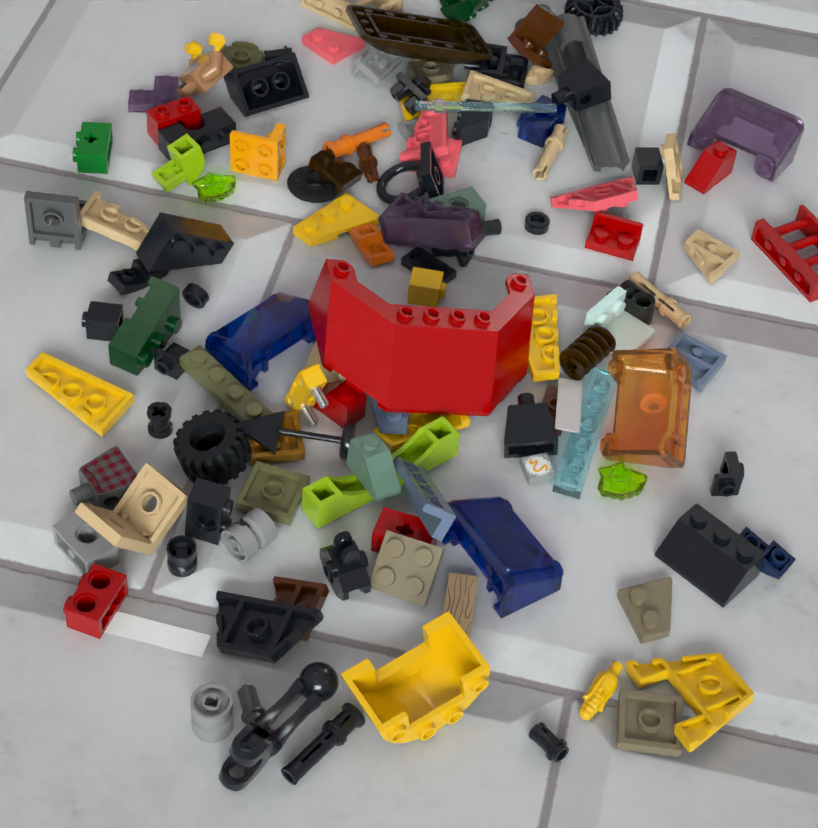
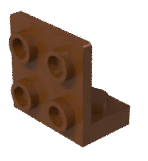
[507,4,564,69]

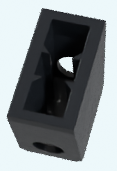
[551,58,611,111]
[504,393,558,458]

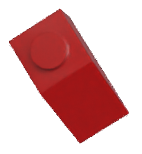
[684,140,737,195]
[313,380,367,428]

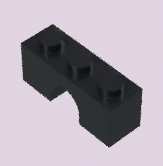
[158,107,236,161]

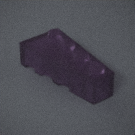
[378,192,485,252]

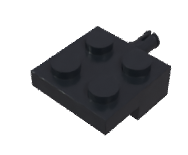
[464,43,529,89]

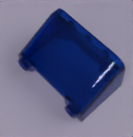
[205,292,316,391]
[442,496,563,619]

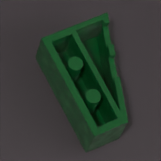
[108,276,182,376]

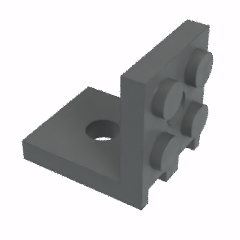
[24,191,87,250]

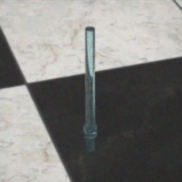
[414,99,557,113]

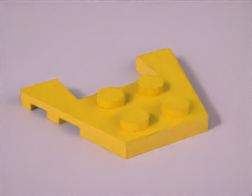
[625,653,754,752]

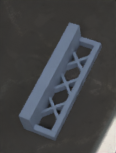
[393,456,456,542]

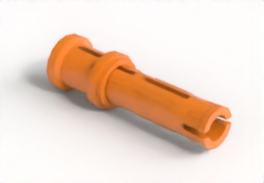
[322,122,391,158]

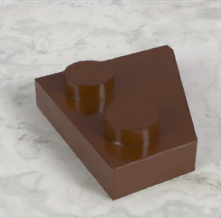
[273,576,329,641]

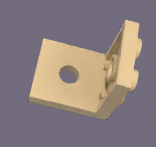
[75,463,189,555]

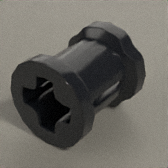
[147,402,173,439]

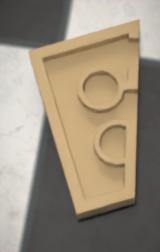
[80,190,150,251]

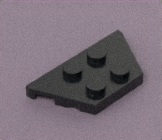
[216,591,324,664]

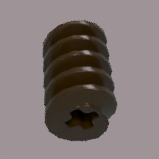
[559,325,616,380]

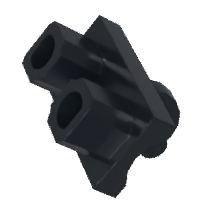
[390,72,432,116]

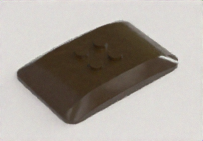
[346,5,493,64]

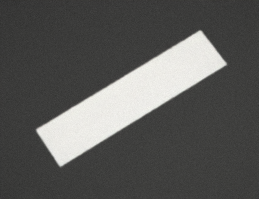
[555,377,583,433]
[105,611,211,658]

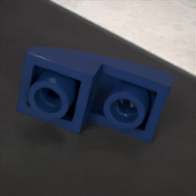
[739,526,796,579]

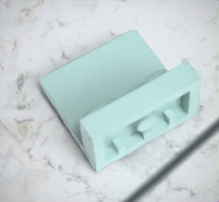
[583,286,655,360]

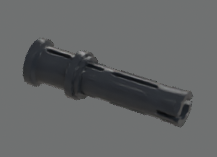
[281,702,365,785]

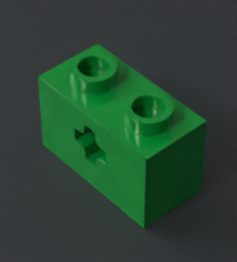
[72,122,113,174]

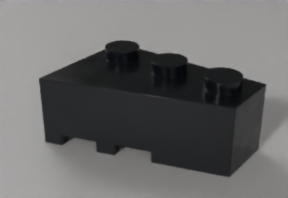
[136,212,234,273]

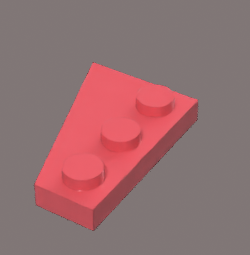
[399,106,449,163]

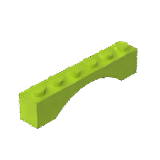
[302,416,460,529]

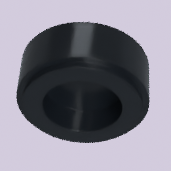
[524,212,550,235]
[182,283,209,309]

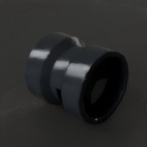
[166,535,197,577]

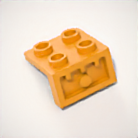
[230,123,286,181]

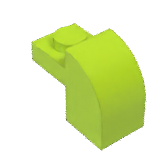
[151,133,205,193]

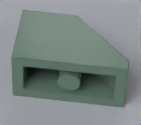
[346,431,401,502]

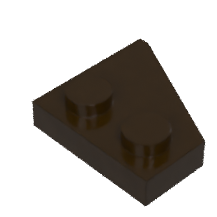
[308,150,363,194]

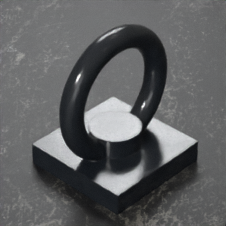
[376,141,444,205]

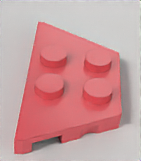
[550,176,638,213]

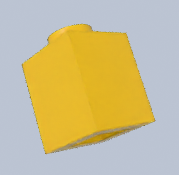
[407,267,447,307]

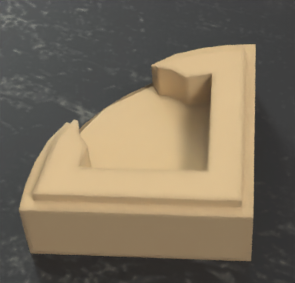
[525,65,554,85]

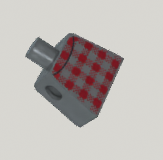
[69,446,138,510]

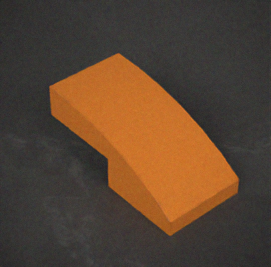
[349,222,394,267]

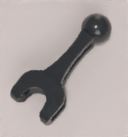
[219,662,339,791]

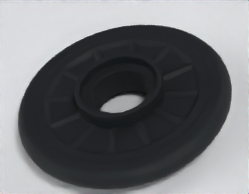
[287,166,338,203]

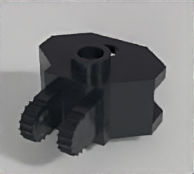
[320,531,371,601]

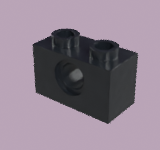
[185,477,234,545]

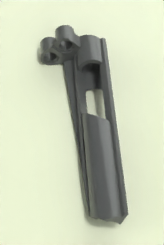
[515,4,630,172]

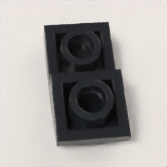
[107,259,169,295]

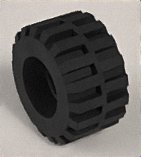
[173,409,252,485]

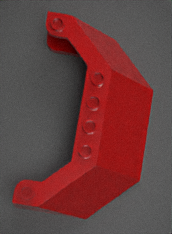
[308,259,535,417]

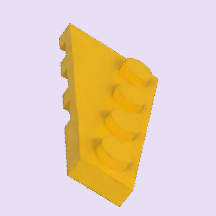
[527,294,560,382]
[26,352,135,438]

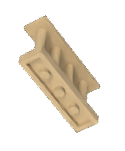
[300,0,404,32]

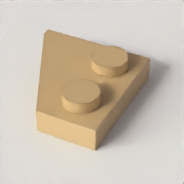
[661,133,684,201]
[683,229,740,284]

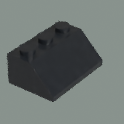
[224,52,309,117]
[654,503,766,608]

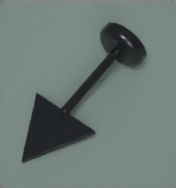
[240,411,356,461]

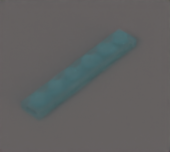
[552,367,619,499]

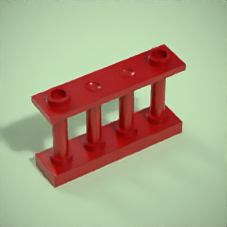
[751,205,818,302]

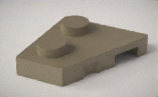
[617,576,672,644]

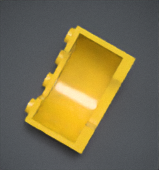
[340,611,490,743]

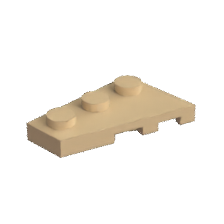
[460,70,536,112]

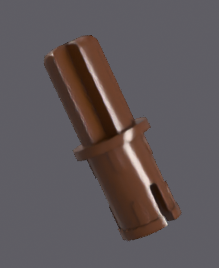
[356,143,379,184]

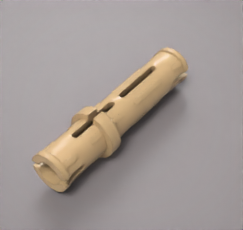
[532,124,569,181]
[628,271,692,329]

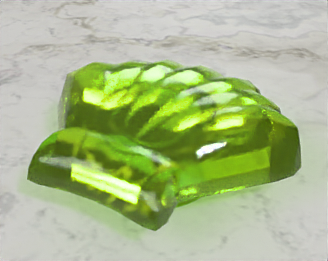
[192,172,236,203]
[598,462,647,500]

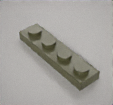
[179,345,272,422]

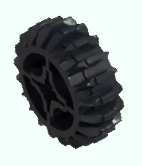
[564,0,623,37]

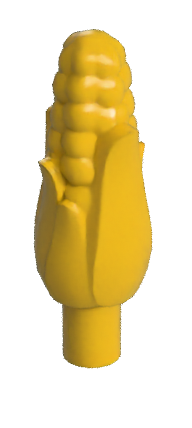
[579,661,623,721]

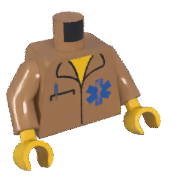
[177,32,234,98]

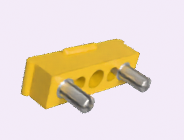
[284,363,329,427]

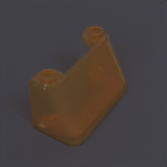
[600,348,692,468]

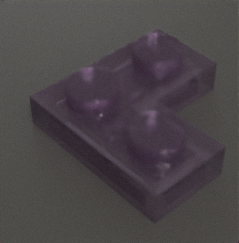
[128,75,179,113]

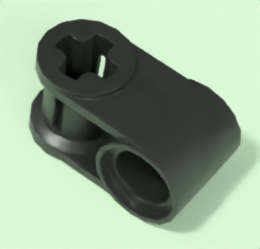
[606,280,656,325]

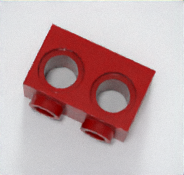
[63,563,128,639]

